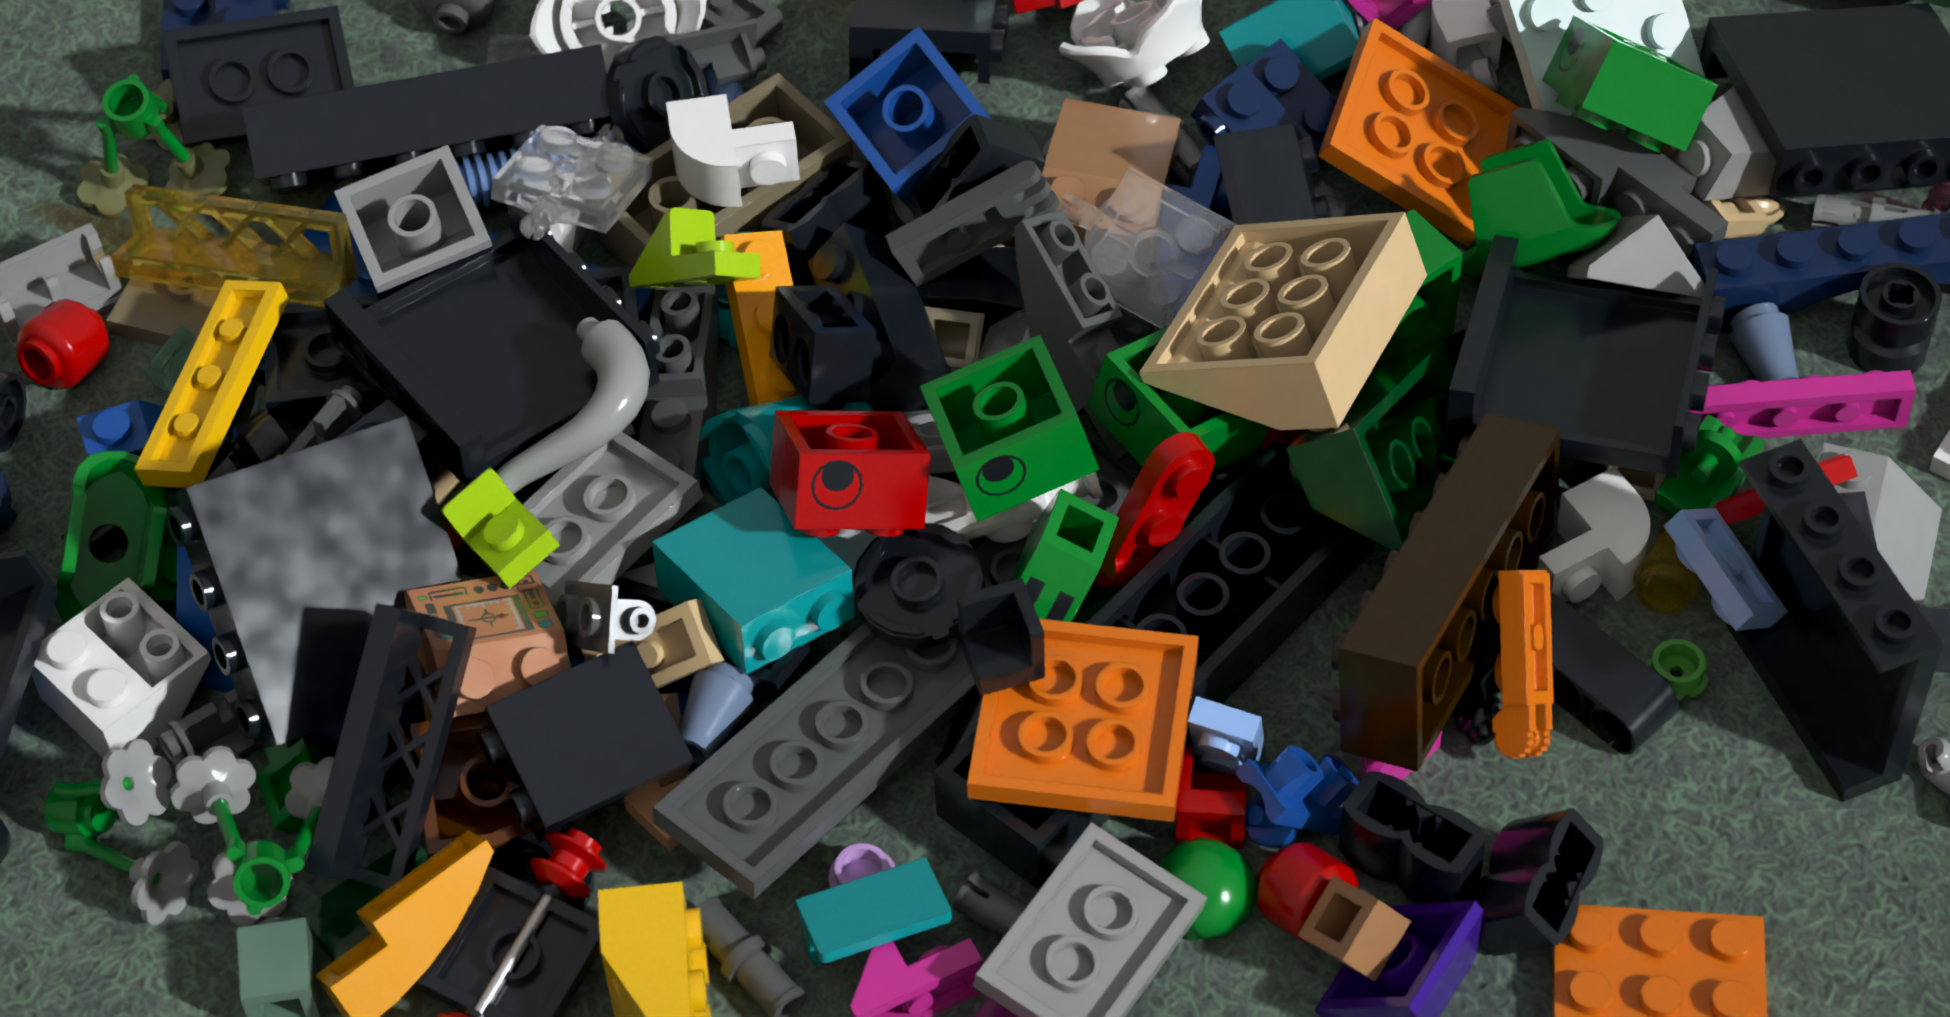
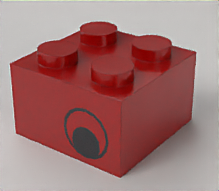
[769,410,931,537]

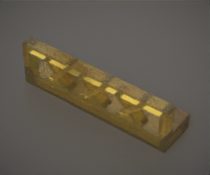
[111,184,358,308]

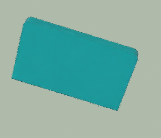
[795,857,952,966]

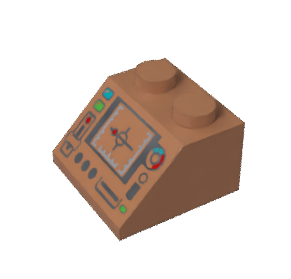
[404,570,571,722]

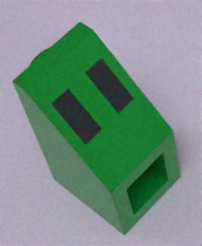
[1011,488,1119,622]

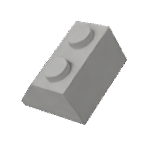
[334,145,493,293]
[1819,442,1942,606]

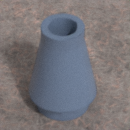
[1729,302,1800,382]
[679,662,753,764]

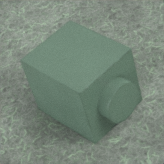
[236,917,322,1017]

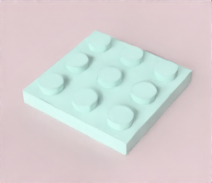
[1499,0,1713,135]

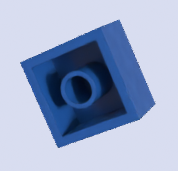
[824,26,992,209]

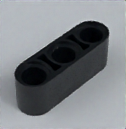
[1492,593,1679,755]

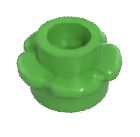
[1645,639,1709,701]

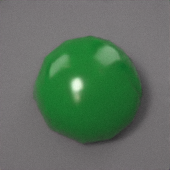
[1157,837,1257,941]

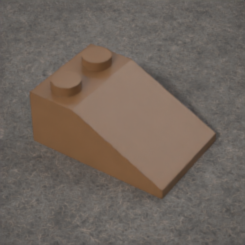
[1042,98,1181,277]

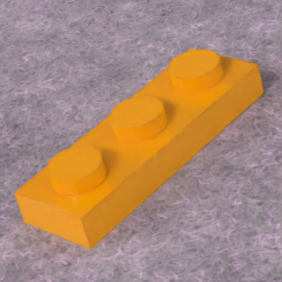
[720,230,800,406]

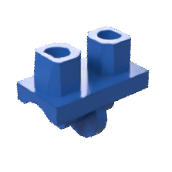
[1235,745,1359,849]

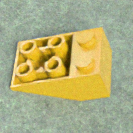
[598,882,711,1017]

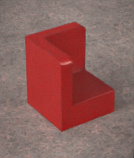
[1176,745,1246,849]

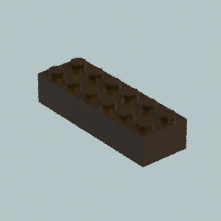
[1331,412,1560,772]

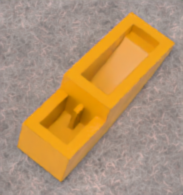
[314,830,494,1017]

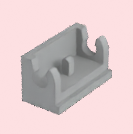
[0,223,123,353]

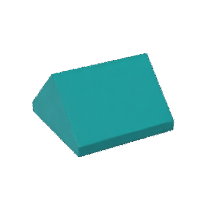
[1219,0,1359,81]

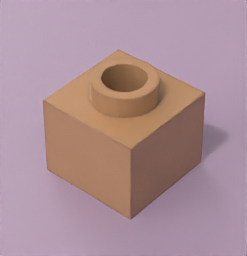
[1297,875,1411,982]

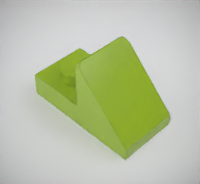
[629,207,761,289]
[440,467,560,589]

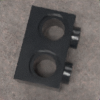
[769,285,876,410]

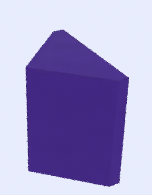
[1314,901,1483,1017]

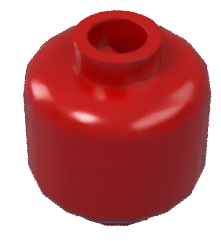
[16,299,110,390]
[1257,842,1358,944]

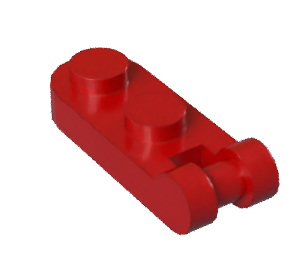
[1094,432,1215,588]

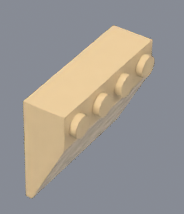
[1139,212,1427,432]

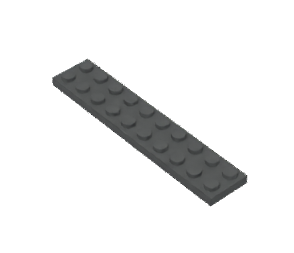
[653,427,1142,899]

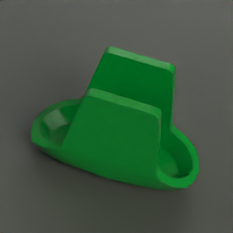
[1461,139,1621,278]
[55,451,167,623]

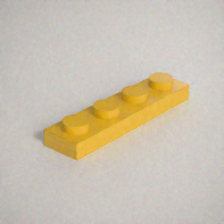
[134,280,289,488]

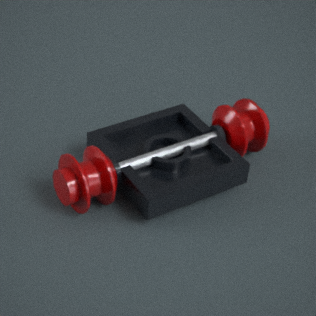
[417,828,607,1017]

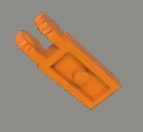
[1492,570,1554,759]

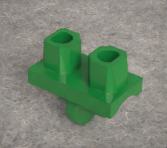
[1654,414,1765,520]

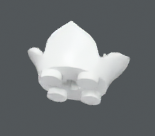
[529,0,706,74]
[1059,0,1210,88]

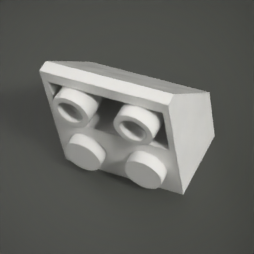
[31,577,211,758]

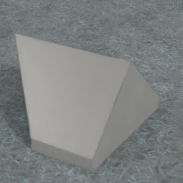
[1567,214,1705,298]

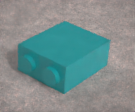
[652,487,855,675]

